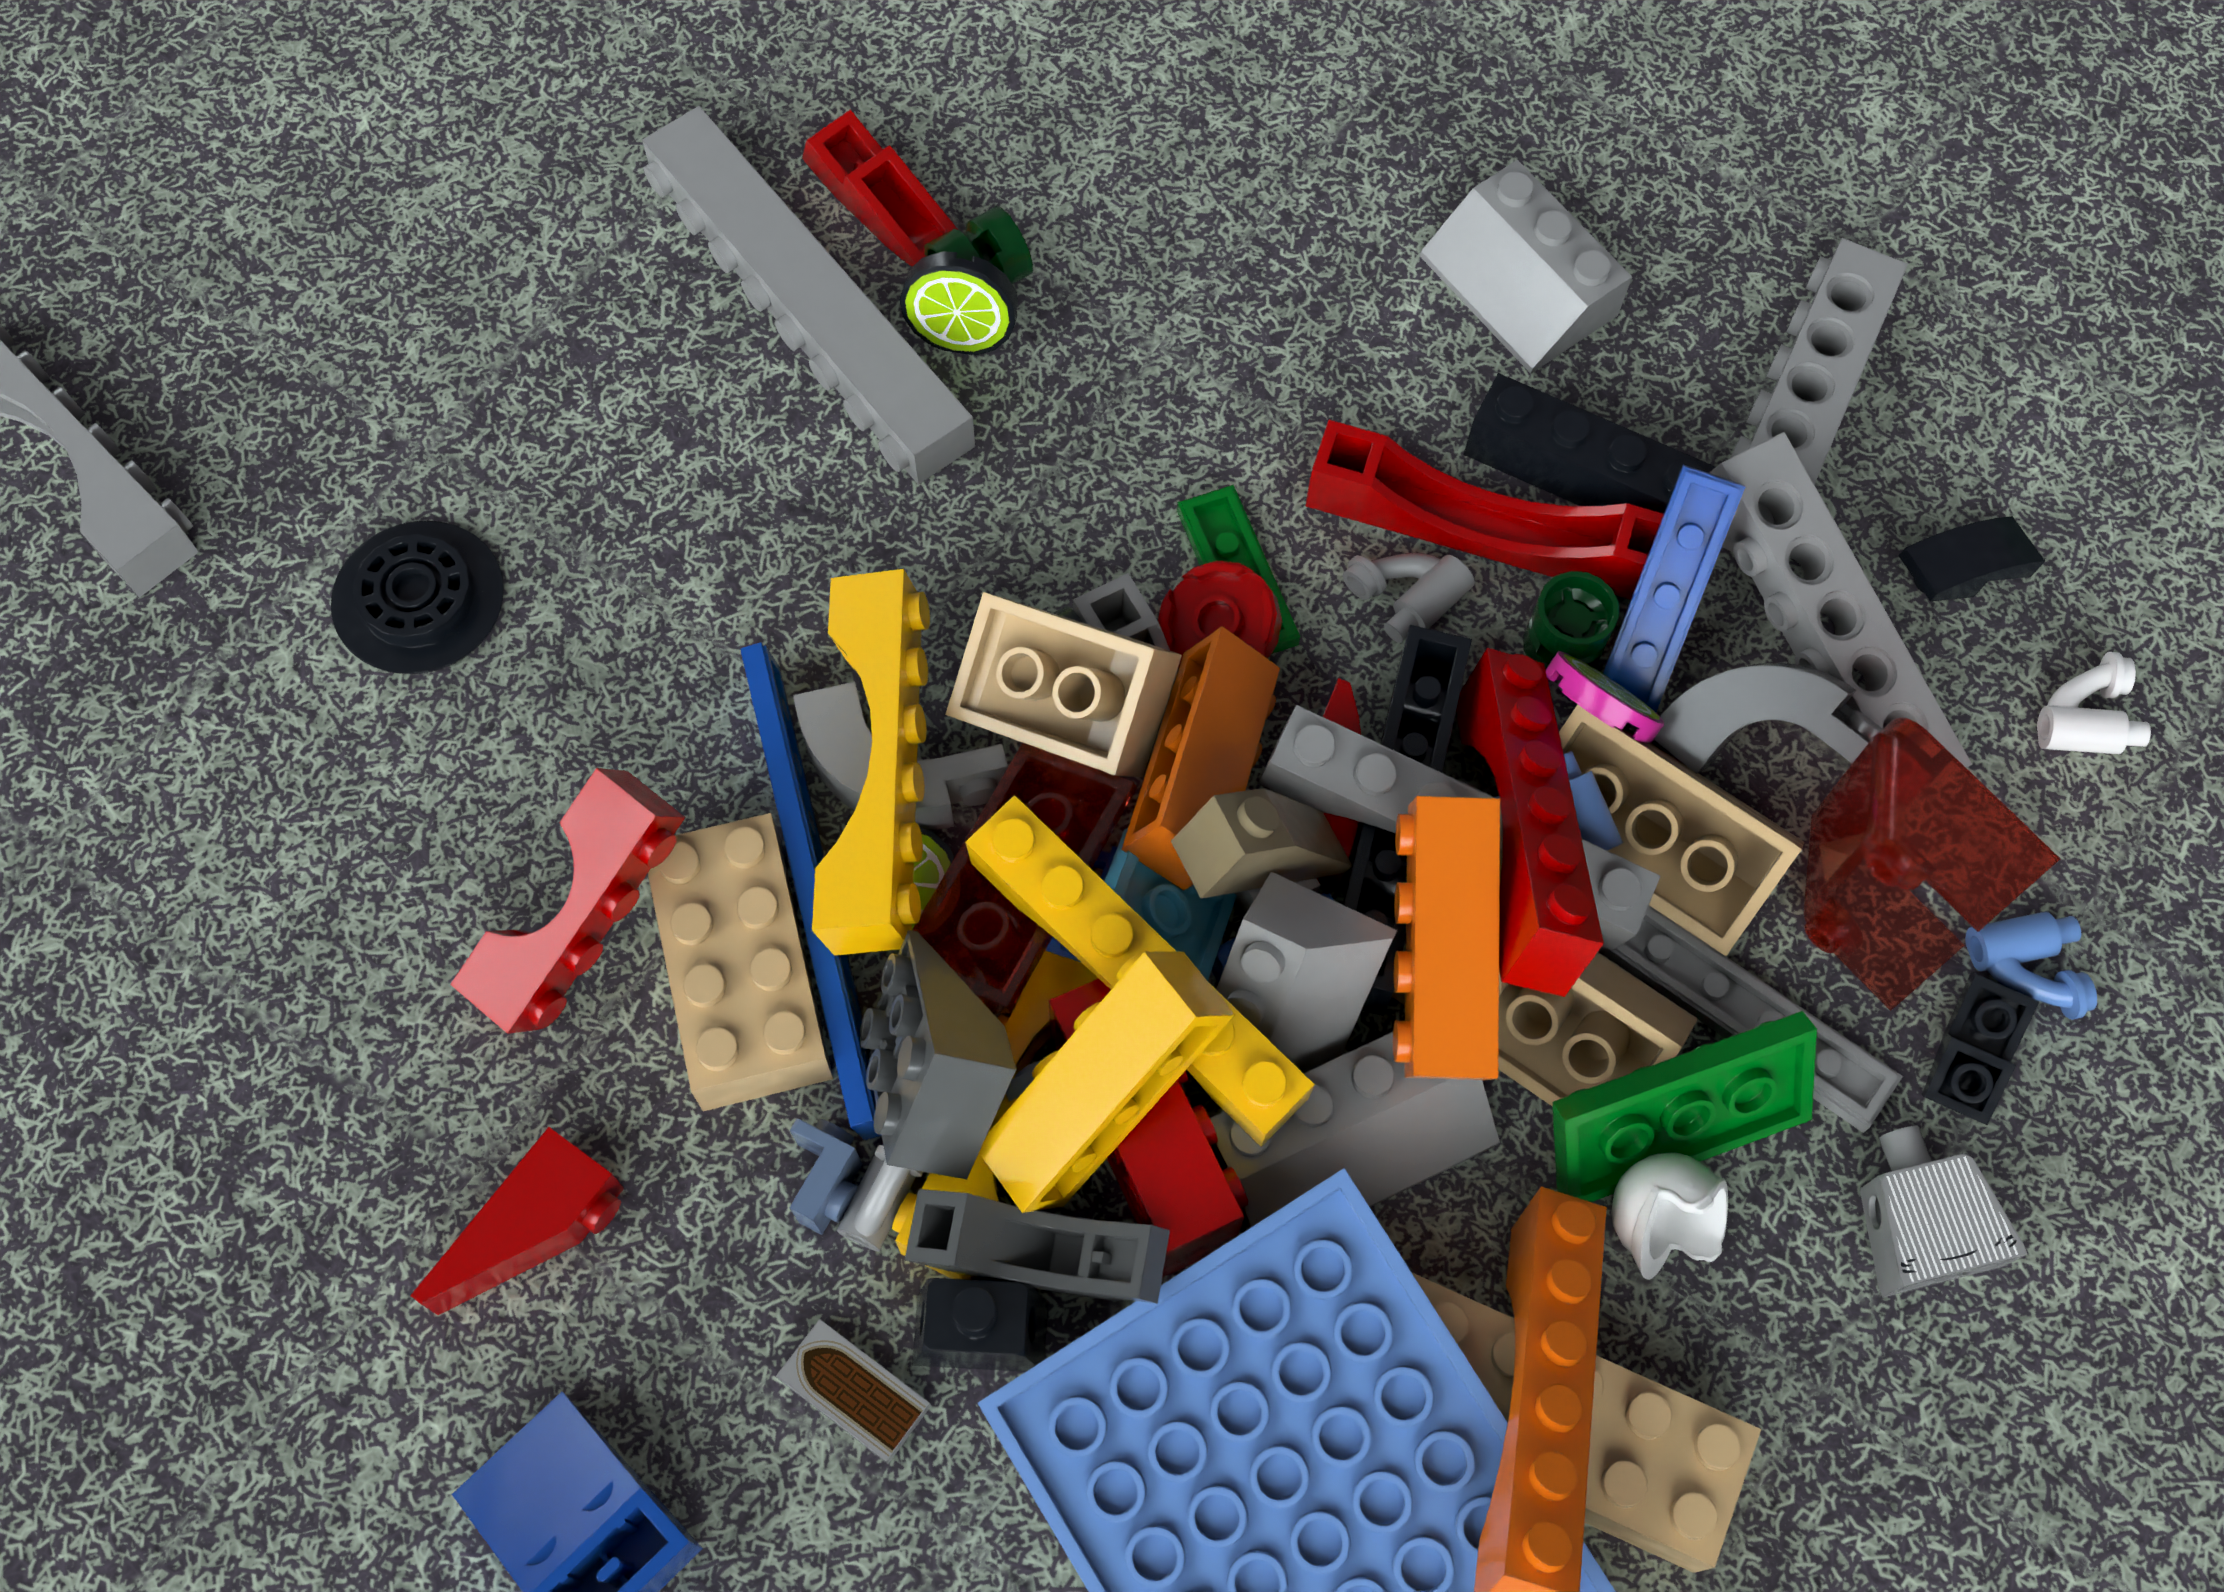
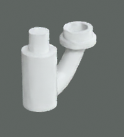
[2037,652,2151,754]

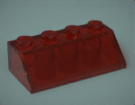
[912,743,1137,1014]

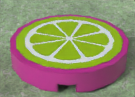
[1545,651,1664,744]

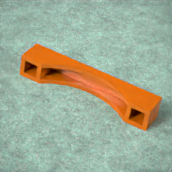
[1474,1186,1607,1592]

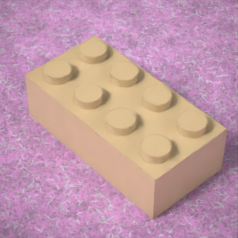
[648,813,833,1111]

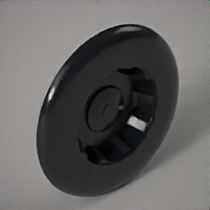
[331,521,504,674]

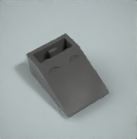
[859,930,1016,1179]

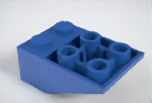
[452,1391,703,1592]

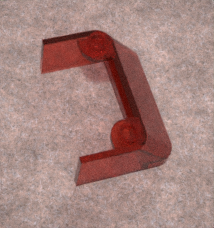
[1803,718,2060,1011]

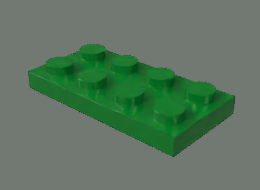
[1552,1011,1817,1202]

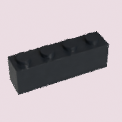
[1463,373,1716,514]

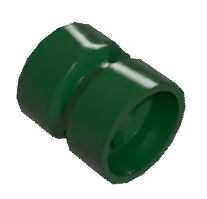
[924,206,1033,284]
[1523,571,1619,669]

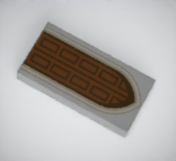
[776,1319,931,1464]

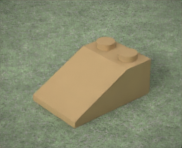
[945,592,1182,777]

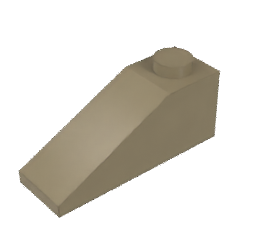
[1171,788,1352,899]

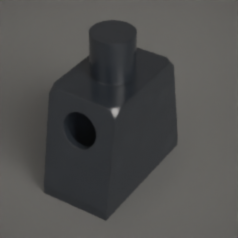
[912,1278,1048,1372]

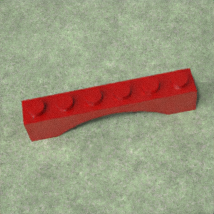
[1305,420,1664,600]
[1456,648,1604,997]

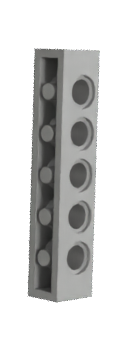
[1722,238,1908,552]
[1710,432,1972,808]

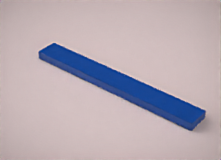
[740,642,882,1140]

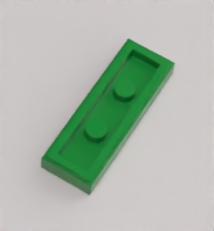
[1177,485,1300,654]

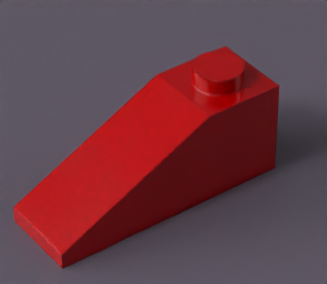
[410,1127,624,1315]

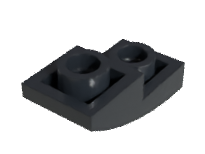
[1898,516,2045,602]
[1922,971,2039,1125]

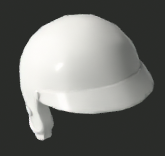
[1611,1153,1728,1280]

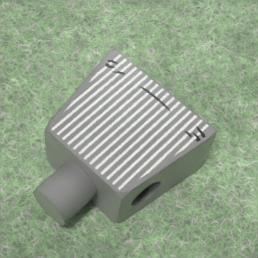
[1860,1125,2027,1298]

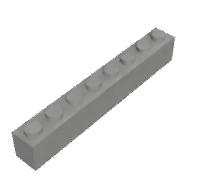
[642,106,975,485]

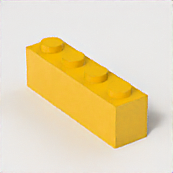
[979,951,1235,1213]

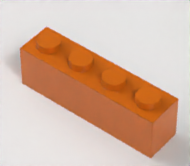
[1121,626,1280,891]
[1393,796,1500,1080]

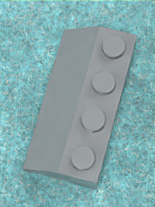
[1210,1032,1500,1230]

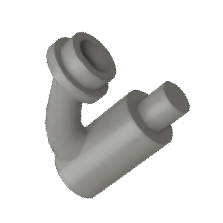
[1343,553,1475,643]
[837,1145,923,1251]

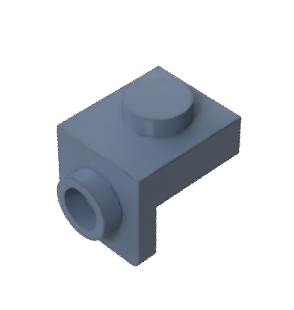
[790,1118,862,1235]

